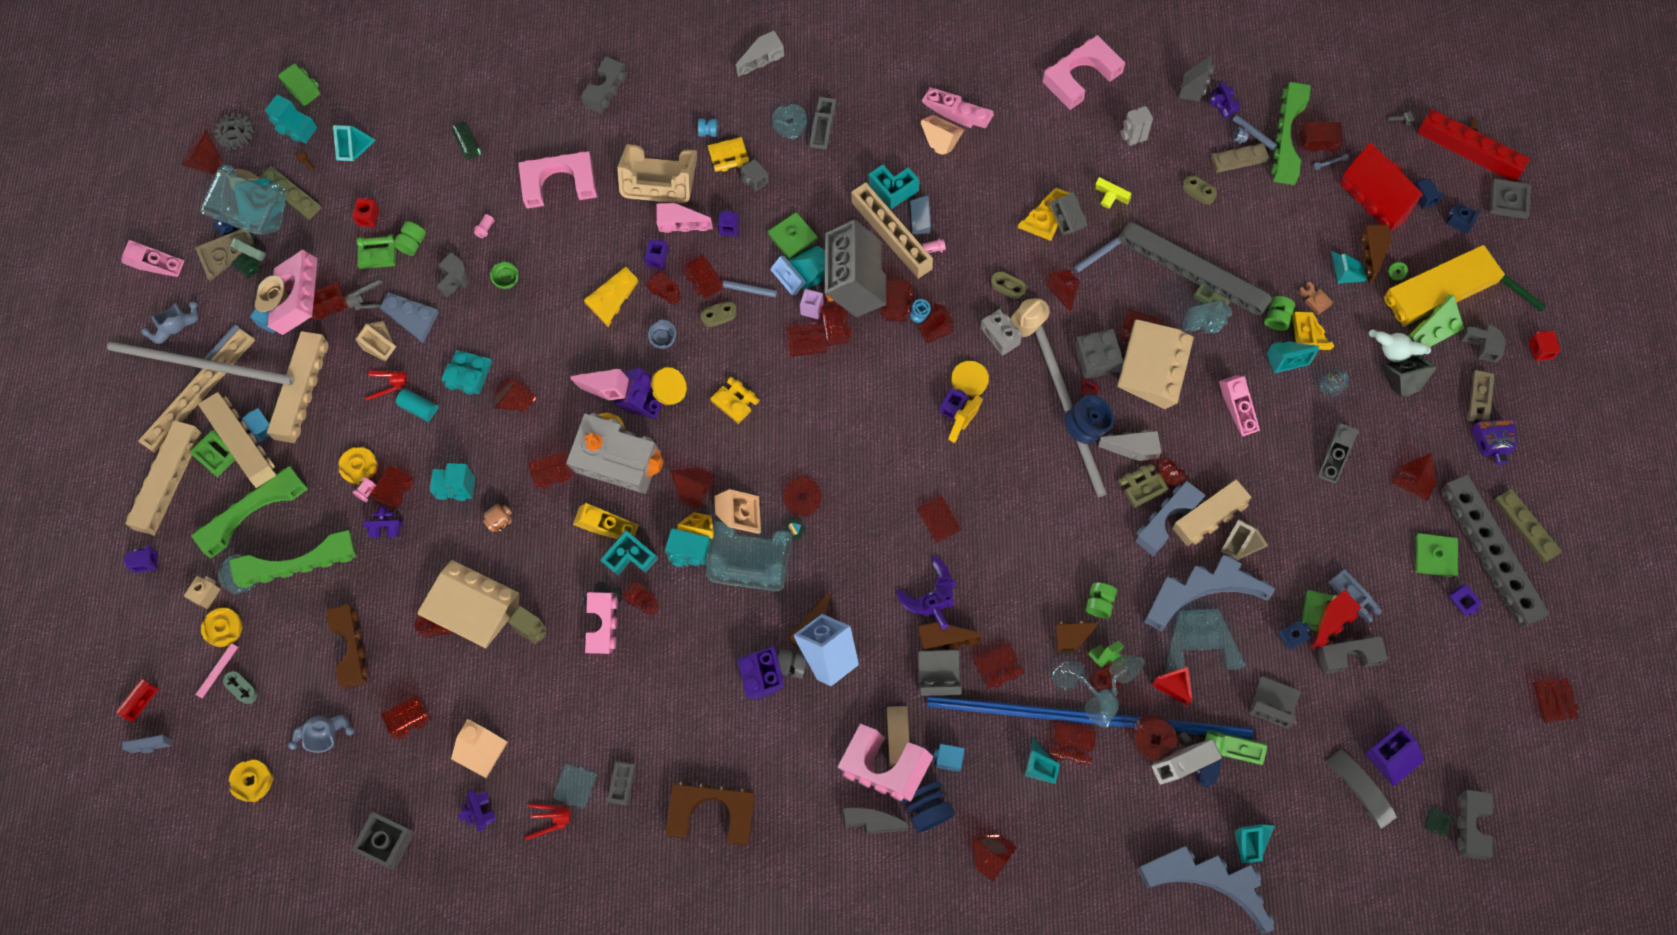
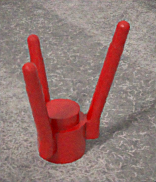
[365,370,407,401]
[524,803,570,840]

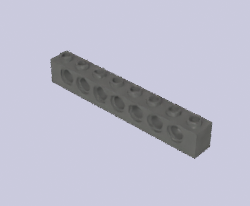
[1441,475,1550,628]

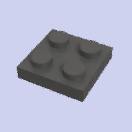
[1490,179,1531,219]

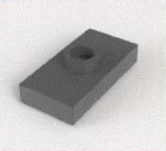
[607,761,636,806]

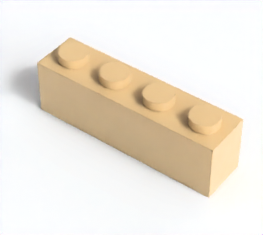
[1172,479,1251,546]

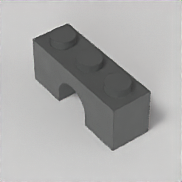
[581,57,627,114]
[1317,635,1388,674]
[1457,790,1493,860]

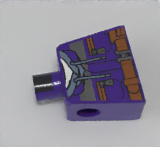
[1471,419,1517,465]

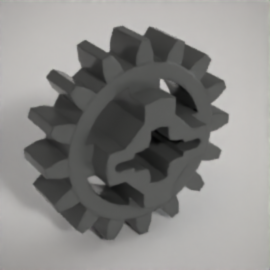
[214,113,255,150]

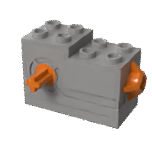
[566,413,663,494]

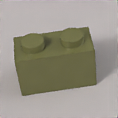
[508,606,547,645]

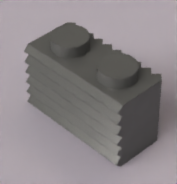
[1049,192,1088,236]

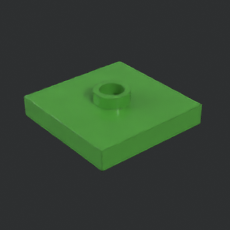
[768,212,818,260]
[1415,533,1458,578]

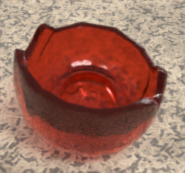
[1159,459,1189,486]

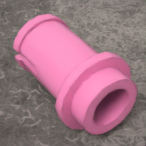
[474,214,495,238]
[922,238,946,253]

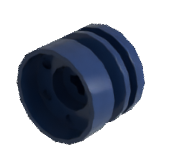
[902,781,956,833]

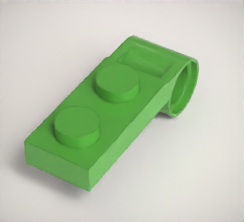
[1205,731,1268,765]

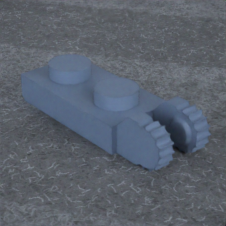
[1328,569,1382,623]

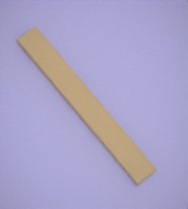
[138,328,255,453]

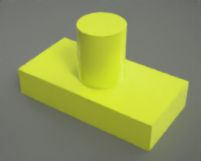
[1096,177,1131,209]

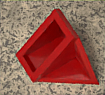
[1151,666,1193,706]

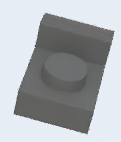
[437,252,469,298]
[1461,325,1505,363]

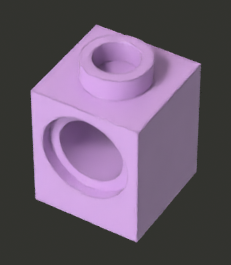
[800,289,824,319]

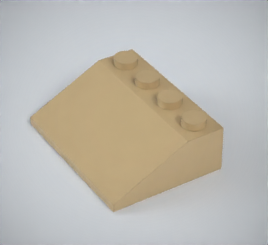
[1117,320,1194,409]
[418,560,519,648]

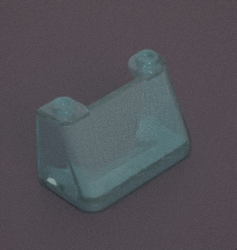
[200,165,287,235]
[706,521,793,591]

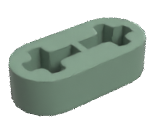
[230,238,267,262]
[223,671,258,704]

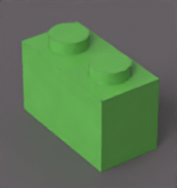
[278,63,320,106]

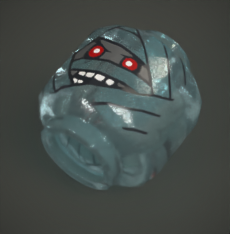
[1320,369,1349,397]

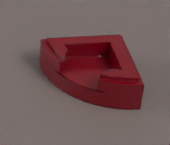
[1081,378,1100,397]

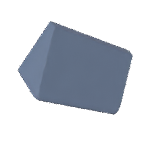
[910,196,931,234]

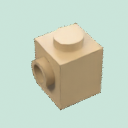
[184,576,221,609]

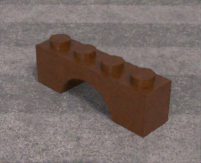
[326,604,369,690]

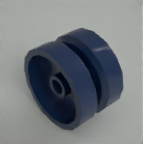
[1064,395,1115,444]

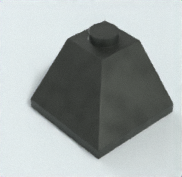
[1381,355,1436,397]

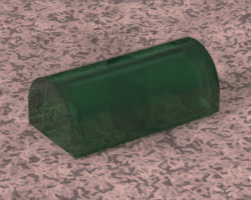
[451,122,482,161]

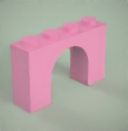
[1043,35,1125,110]
[519,151,597,208]
[267,250,318,335]
[838,724,933,802]

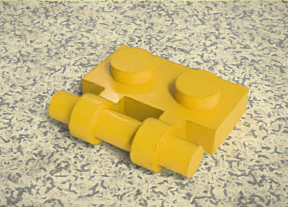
[708,137,749,172]
[710,377,760,424]

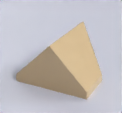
[355,321,396,361]

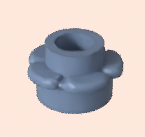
[1233,127,1249,144]

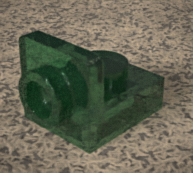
[231,253,261,279]

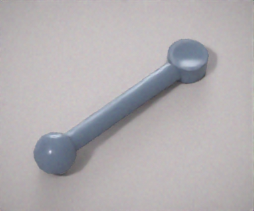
[1313,154,1349,170]

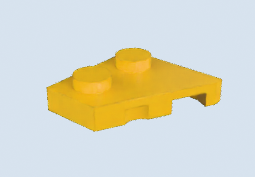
[1292,312,1334,350]
[948,395,983,443]
[677,512,714,539]

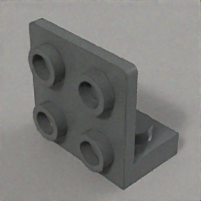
[918,650,961,696]
[1249,677,1300,729]

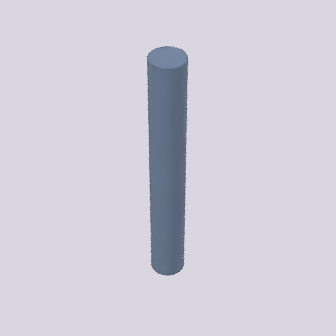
[1233,115,1277,150]
[1074,237,1121,273]
[722,280,777,298]
[200,325,239,370]

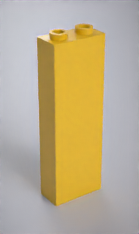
[1384,245,1505,327]

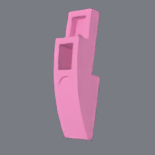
[922,87,994,128]

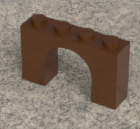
[665,782,756,847]

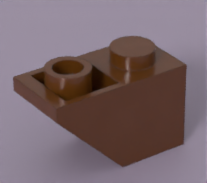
[1054,620,1097,653]

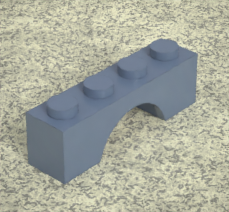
[1135,481,1206,557]

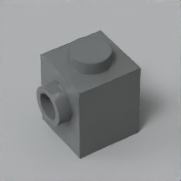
[741,159,769,192]

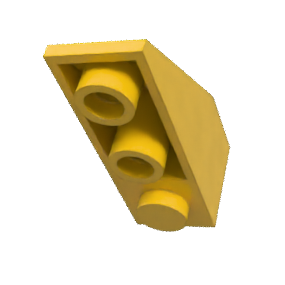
[573,503,639,539]

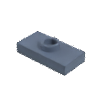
[122,735,172,753]

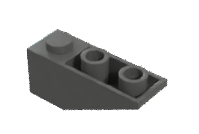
[1179,56,1214,102]
[1318,422,1359,484]

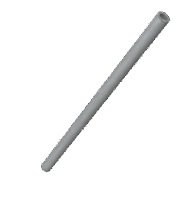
[1035,325,1107,497]
[107,341,294,385]

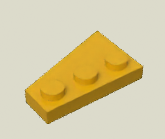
[1018,188,1070,241]
[584,267,638,327]

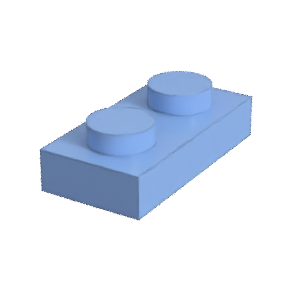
[770,256,806,295]

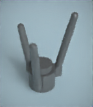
[345,280,383,311]

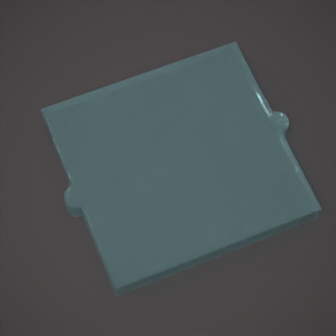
[553,764,597,809]

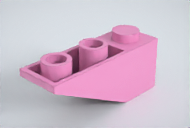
[657,203,713,233]
[122,240,184,277]
[570,369,629,400]
[1219,375,1260,437]

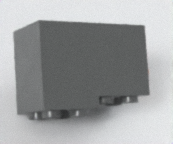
[825,219,886,317]

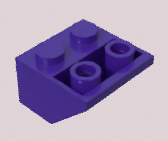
[615,368,662,419]
[737,646,785,700]
[1364,724,1425,786]

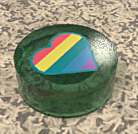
[785,519,805,540]

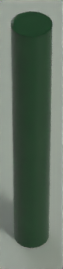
[1501,274,1547,312]

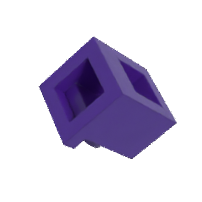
[718,211,740,237]
[644,239,669,270]
[940,388,968,421]
[124,545,158,573]
[1447,584,1482,616]

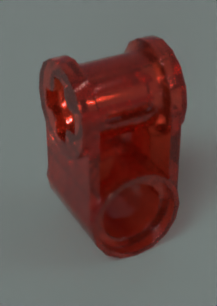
[645,271,681,304]
[620,580,659,615]
[414,616,454,638]
[1090,660,1131,693]

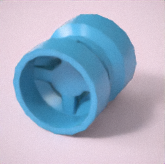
[698,119,718,137]
[909,299,931,323]

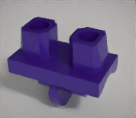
[1209,82,1241,119]
[363,506,404,538]
[458,790,495,832]

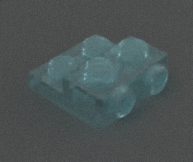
[1182,300,1232,333]

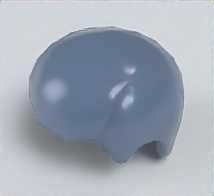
[648,319,677,349]

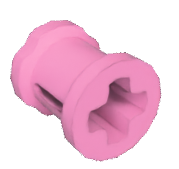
[352,477,378,502]

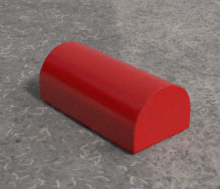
[115,678,158,722]

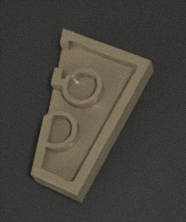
[195,227,255,281]

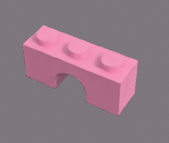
[585,592,618,654]

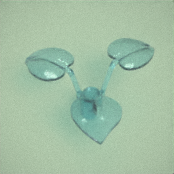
[1051,656,1145,729]

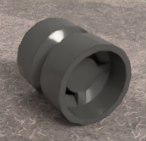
[778,648,808,680]

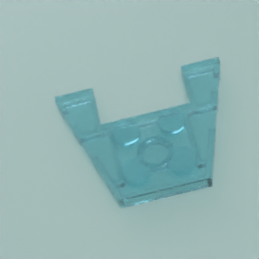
[1165,609,1246,672]

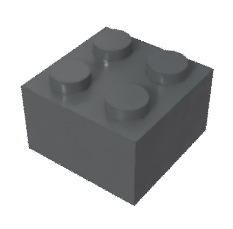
[1074,329,1124,379]
[351,812,415,871]

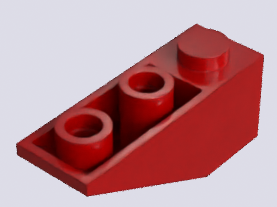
[1311,590,1362,650]

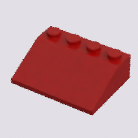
[1339,143,1423,232]

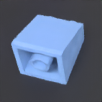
[794,614,859,686]

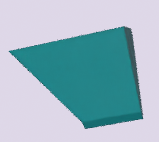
[333,125,376,161]
[1331,251,1367,283]
[1024,737,1060,784]
[1234,824,1275,864]

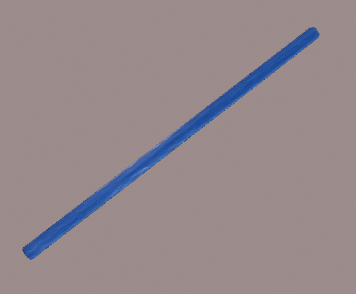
[927,695,1253,740]

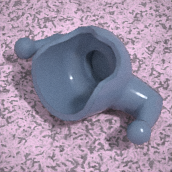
[141,302,199,345]
[288,715,354,753]

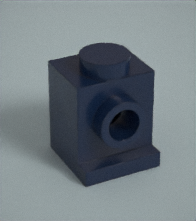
[1415,178,1444,209]
[1447,203,1480,234]
[1278,621,1312,651]
[1195,759,1222,787]

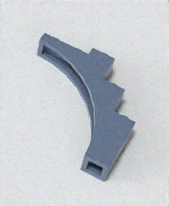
[1144,555,1275,631]
[1137,846,1274,934]

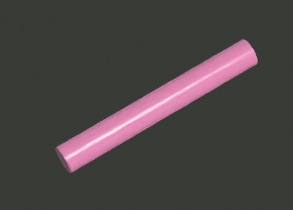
[196,643,238,699]

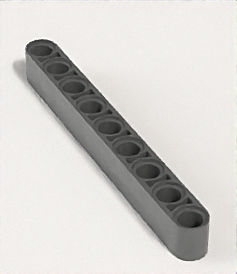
[1118,222,1272,316]

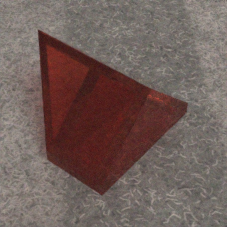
[182,130,222,174]
[1047,270,1081,313]
[919,303,953,343]
[493,378,536,413]
[1391,452,1436,501]
[670,468,716,509]
[972,835,1017,882]

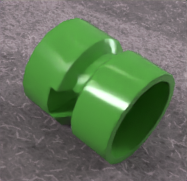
[393,221,426,256]
[1264,296,1295,331]
[1085,583,1117,618]

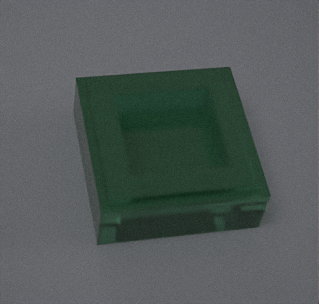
[1424,808,1452,837]

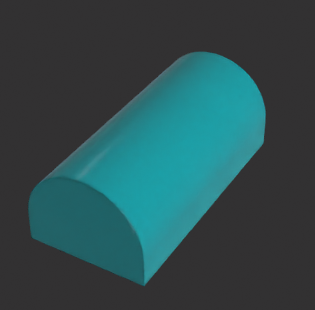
[396,388,439,423]

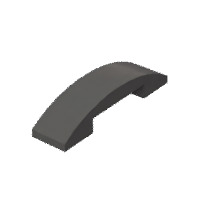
[1325,749,1397,830]

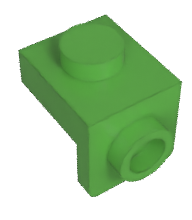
[1088,641,1124,668]

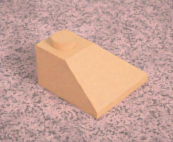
[921,115,964,155]
[715,489,761,534]
[451,719,508,778]

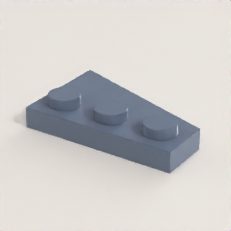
[380,292,439,343]

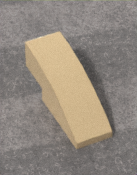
[887,706,909,767]

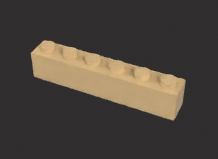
[851,183,933,279]
[267,331,328,443]
[198,392,276,488]
[125,421,202,536]

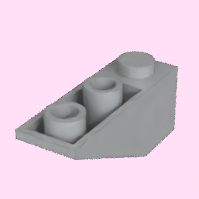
[736,31,784,77]
[1098,430,1162,461]
[1151,739,1222,785]

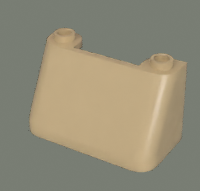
[617,144,697,203]

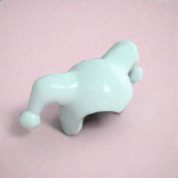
[1369,329,1431,362]

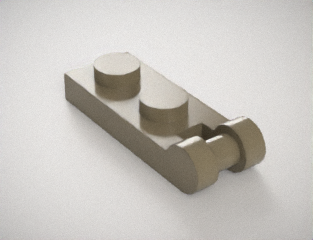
[1467,370,1494,422]

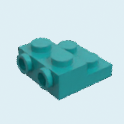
[441,350,492,395]

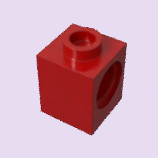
[352,198,380,228]
[1529,330,1561,361]

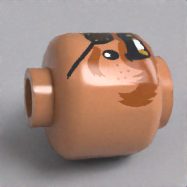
[483,504,512,532]

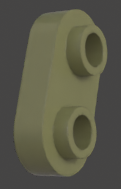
[1183,175,1217,204]
[991,272,1026,299]
[701,301,737,327]

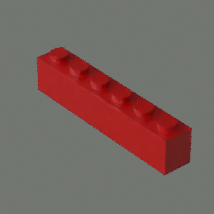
[1417,108,1531,182]

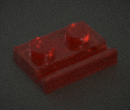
[917,496,961,543]

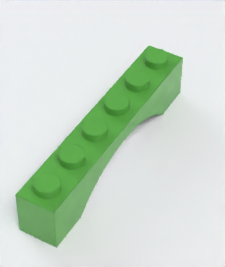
[1271,82,1311,185]
[191,466,308,558]
[229,530,357,588]

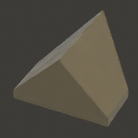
[1220,519,1268,561]

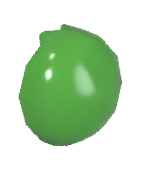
[490,261,519,290]

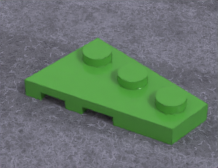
[1409,294,1464,347]

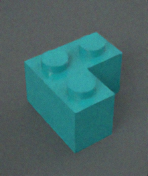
[265,95,317,144]
[869,165,919,210]
[430,463,475,501]
[665,529,712,567]
[600,531,659,576]

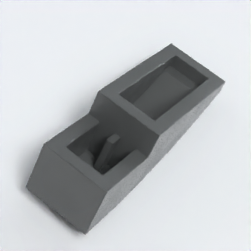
[809,97,838,150]
[844,808,908,834]

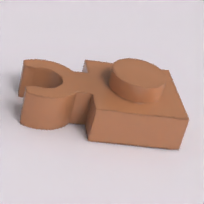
[1298,282,1333,316]

